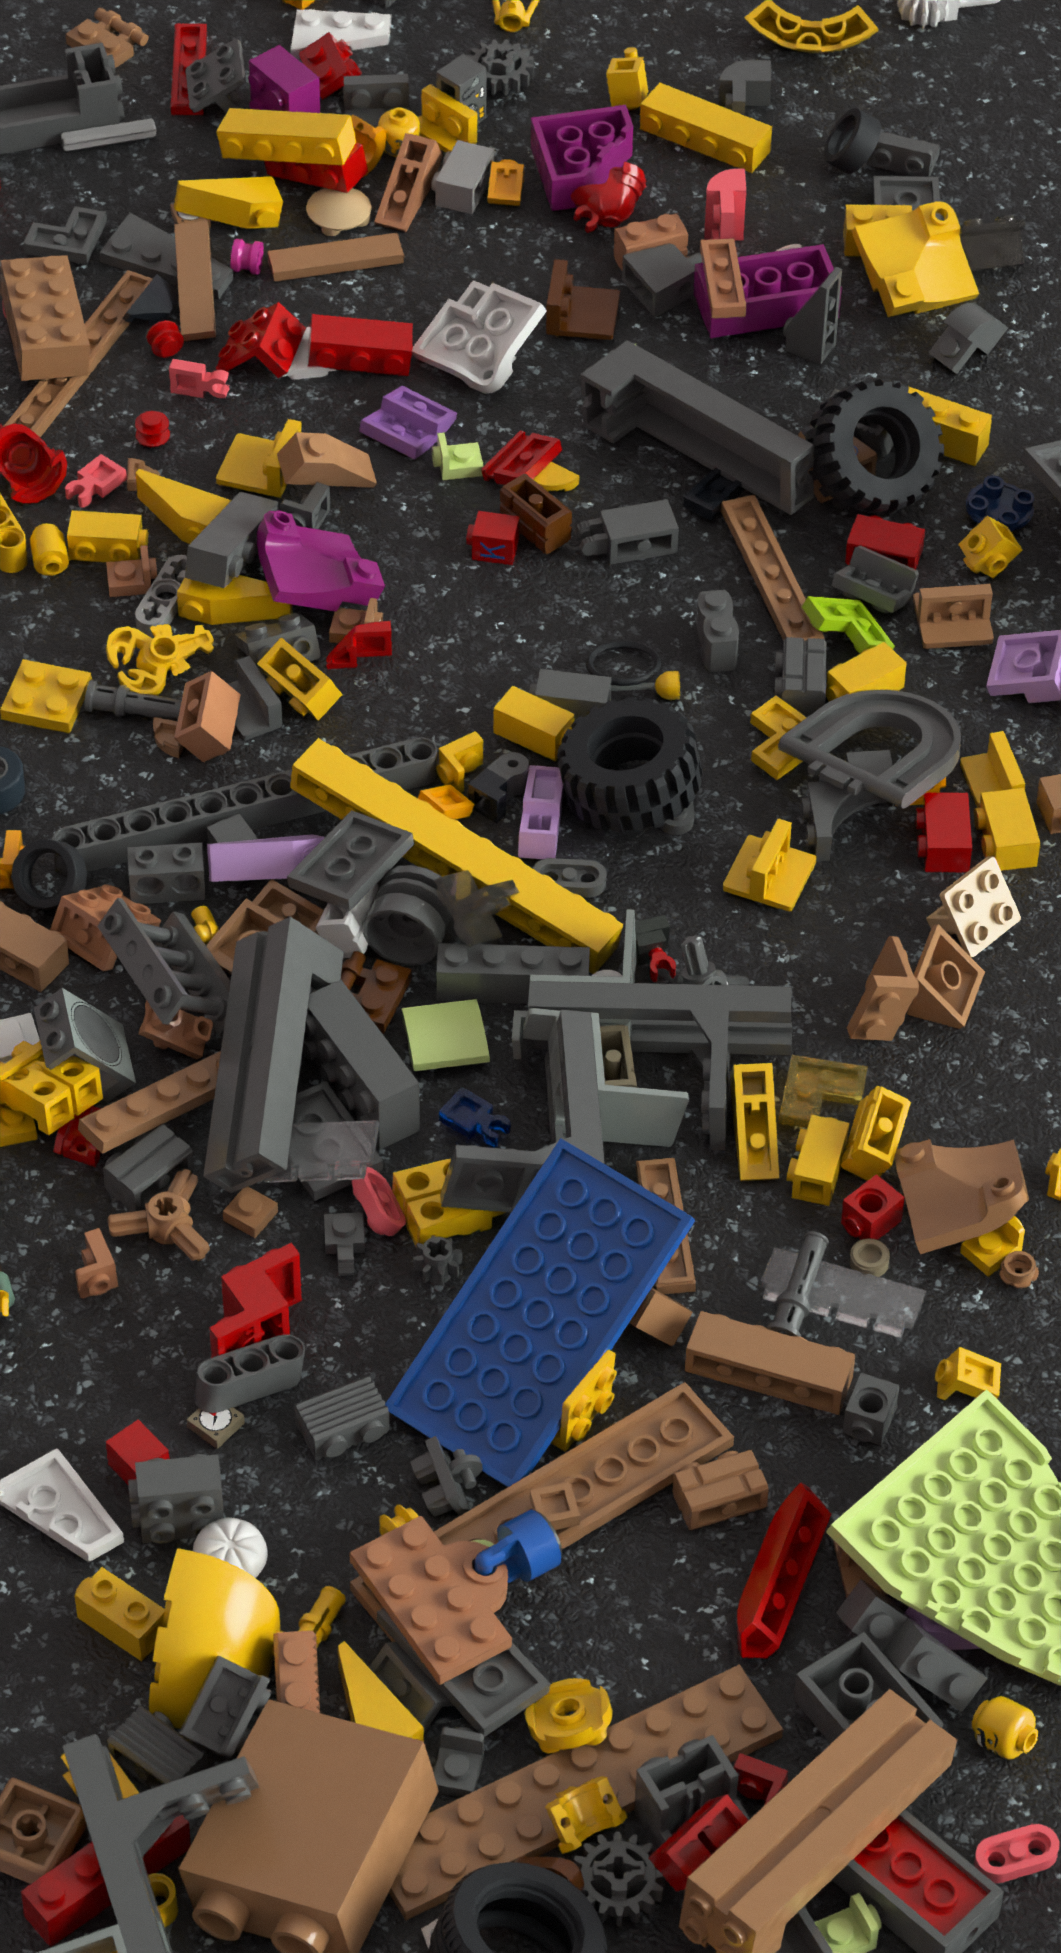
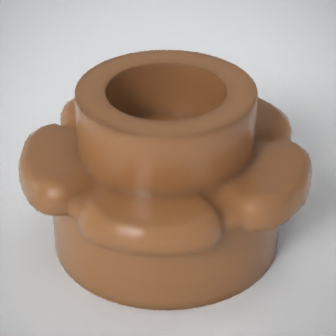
[999,1251,1039,1288]

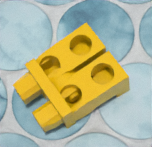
[0,1041,103,1135]
[392,1159,506,1246]

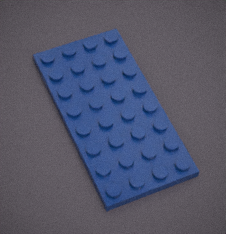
[385,1138,695,1488]

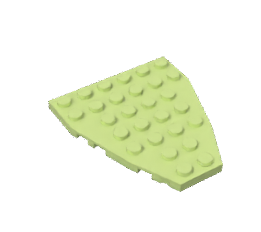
[826,1389,1061,1686]

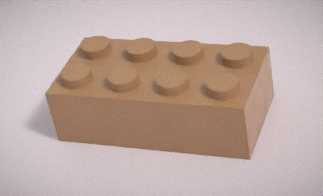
[0,255,90,381]

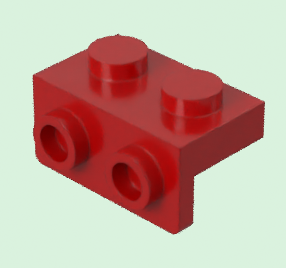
[298,32,362,100]

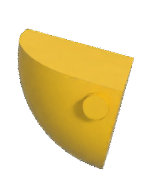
[149,1548,284,1728]

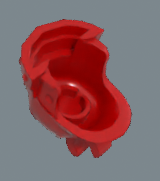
[570,162,646,233]
[0,423,67,504]

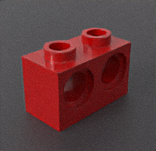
[648,1794,749,1892]

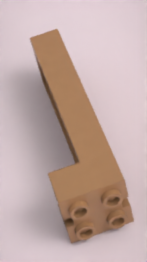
[679,1689,957,1953]

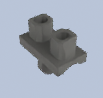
[410,1436,483,1517]

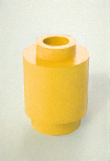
[30,524,69,576]

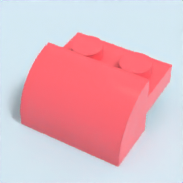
[704,169,746,241]

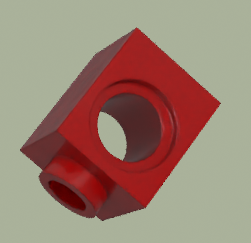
[841,1174,905,1240]

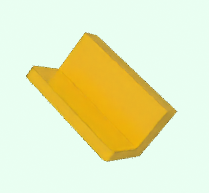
[960,731,1025,808]

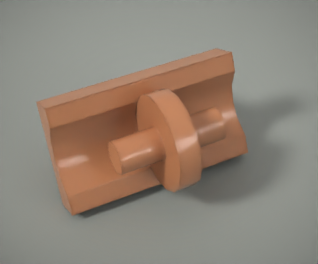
[139,1000,213,1060]

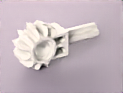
[897,0,1000,28]

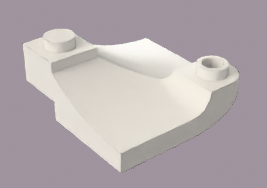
[412,280,546,394]

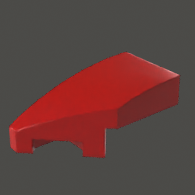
[326,621,392,669]

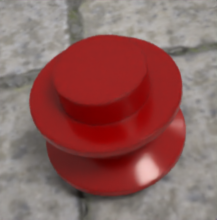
[146,321,184,358]
[135,411,170,447]

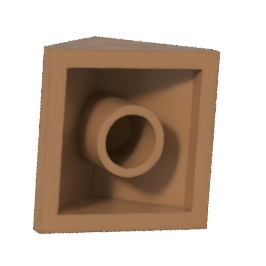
[907,924,985,1029]

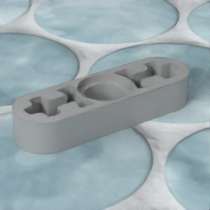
[135,555,187,637]

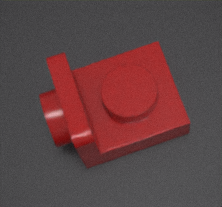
[734,1753,788,1806]

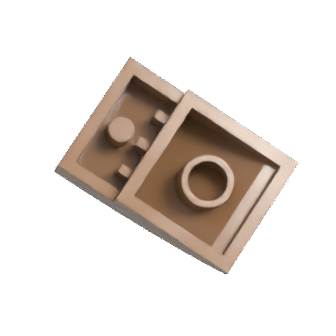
[206,879,324,975]

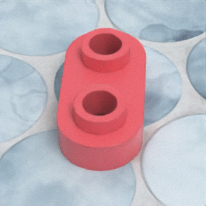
[352,1167,406,1236]
[974,1824,1059,1883]

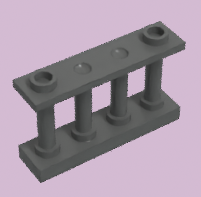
[97,898,231,1037]

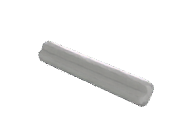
[61,118,156,152]

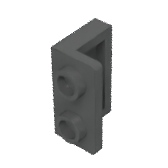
[831,546,919,613]
[235,614,321,675]

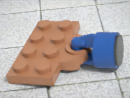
[350,1509,562,1685]

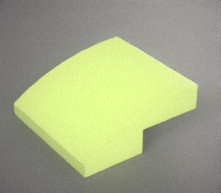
[402,999,490,1071]

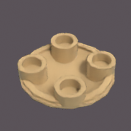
[306,188,371,236]

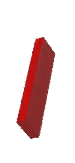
[171,24,207,115]

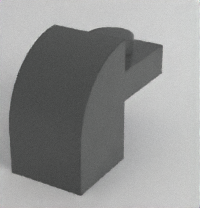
[719,60,771,116]
[928,302,1008,374]

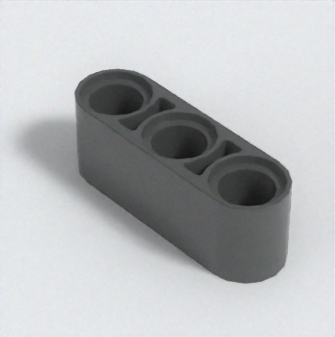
[194,1334,305,1413]

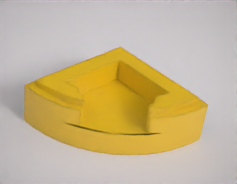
[533,462,579,492]

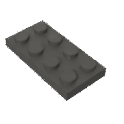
[377,1608,550,1737]

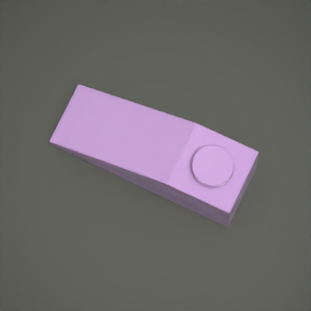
[207,834,325,882]

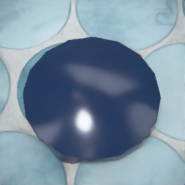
[965,475,1035,531]

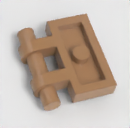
[65,8,149,68]

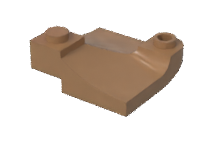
[894,1139,1029,1254]

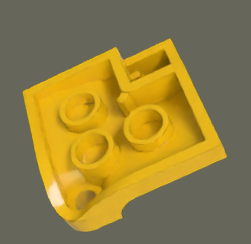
[852,201,979,317]

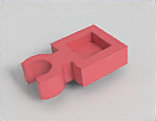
[169,359,230,398]
[65,454,127,508]

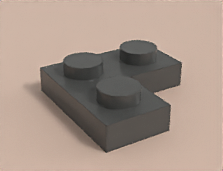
[23,206,107,264]

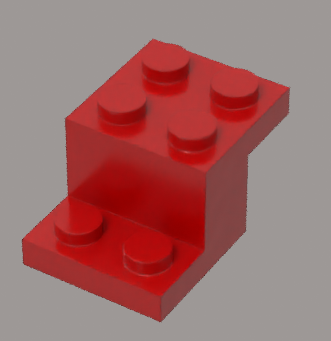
[209,1243,302,1358]

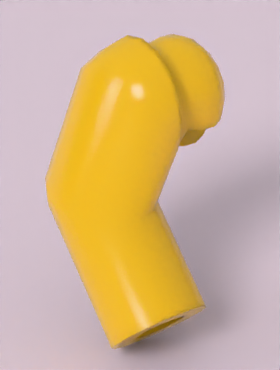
[191,906,219,945]

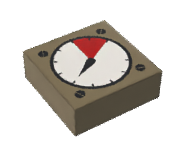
[187,1407,245,1449]

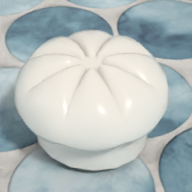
[192,1518,268,1578]

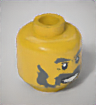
[378,108,420,157]

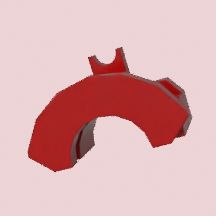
[53,1106,100,1167]

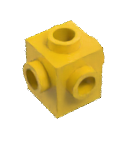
[958,515,1023,578]

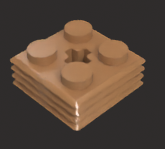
[0,1778,87,1884]

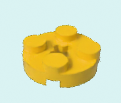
[525,1678,612,1753]

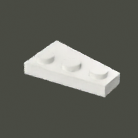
[0,1448,124,1562]

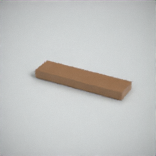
[174,220,216,341]
[268,233,404,282]
[636,1158,696,1294]

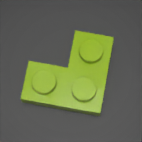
[801,596,895,653]

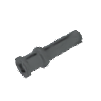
[84,680,182,721]
[766,1231,829,1337]

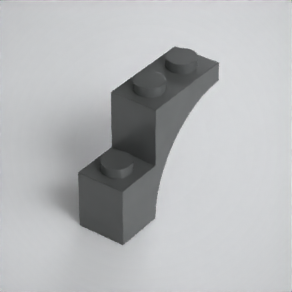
[800,750,893,862]
[836,1579,987,1712]

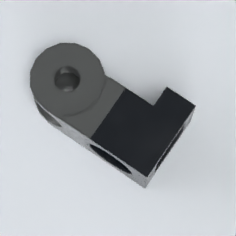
[468,752,529,823]

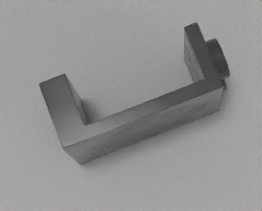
[34,988,136,1103]

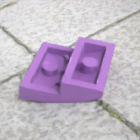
[359,386,457,459]

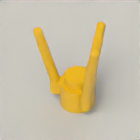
[492,0,539,32]

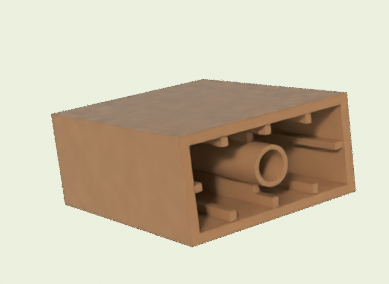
[178,1699,439,1953]

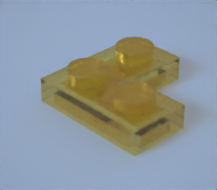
[779,1055,868,1128]

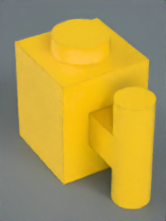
[606,47,648,110]

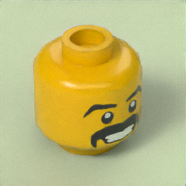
[972,1696,1038,1760]

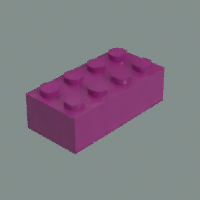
[693,244,842,338]

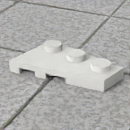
[291,9,391,59]

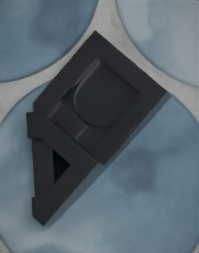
[122,274,179,326]

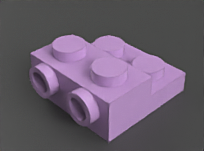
[986,630,1061,703]

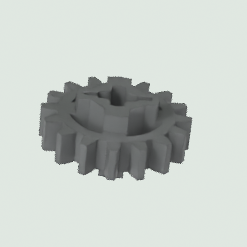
[468,39,534,95]
[574,1832,666,1926]

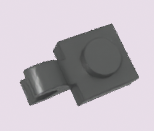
[324,1212,365,1276]

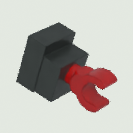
[635,915,676,982]

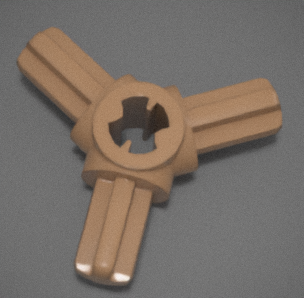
[108,1169,210,1261]

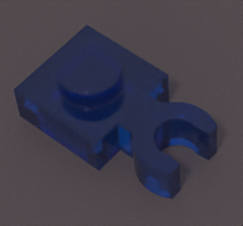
[439,1087,511,1147]

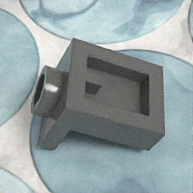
[280,482,330,529]
[434,1727,484,1798]

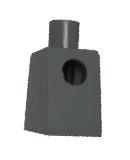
[622,243,702,318]

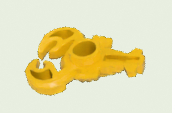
[106,624,214,696]

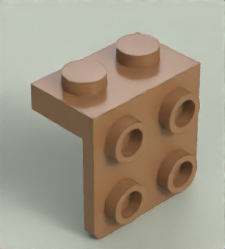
[847,936,919,1041]

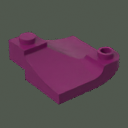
[257,510,385,612]

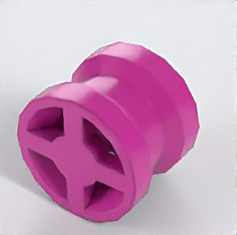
[231,238,263,275]

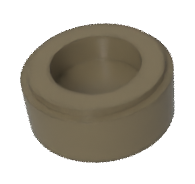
[849,1239,890,1279]

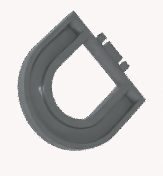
[778,690,961,809]

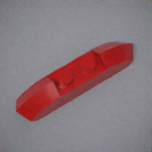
[737,1483,831,1658]

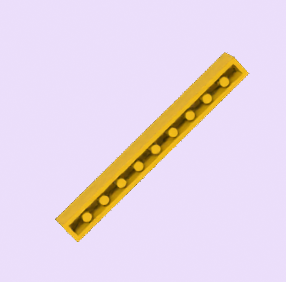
[290,738,623,974]

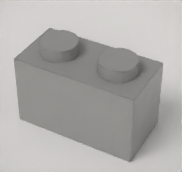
[431,140,494,214]

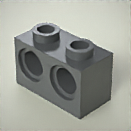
[127,843,206,904]

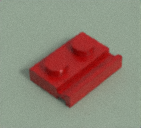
[481,430,563,485]

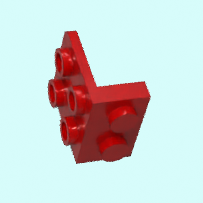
[216,302,306,378]

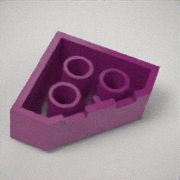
[531,105,633,211]

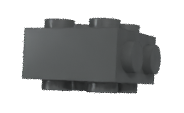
[128,1454,224,1544]

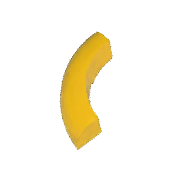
[744,0,878,53]

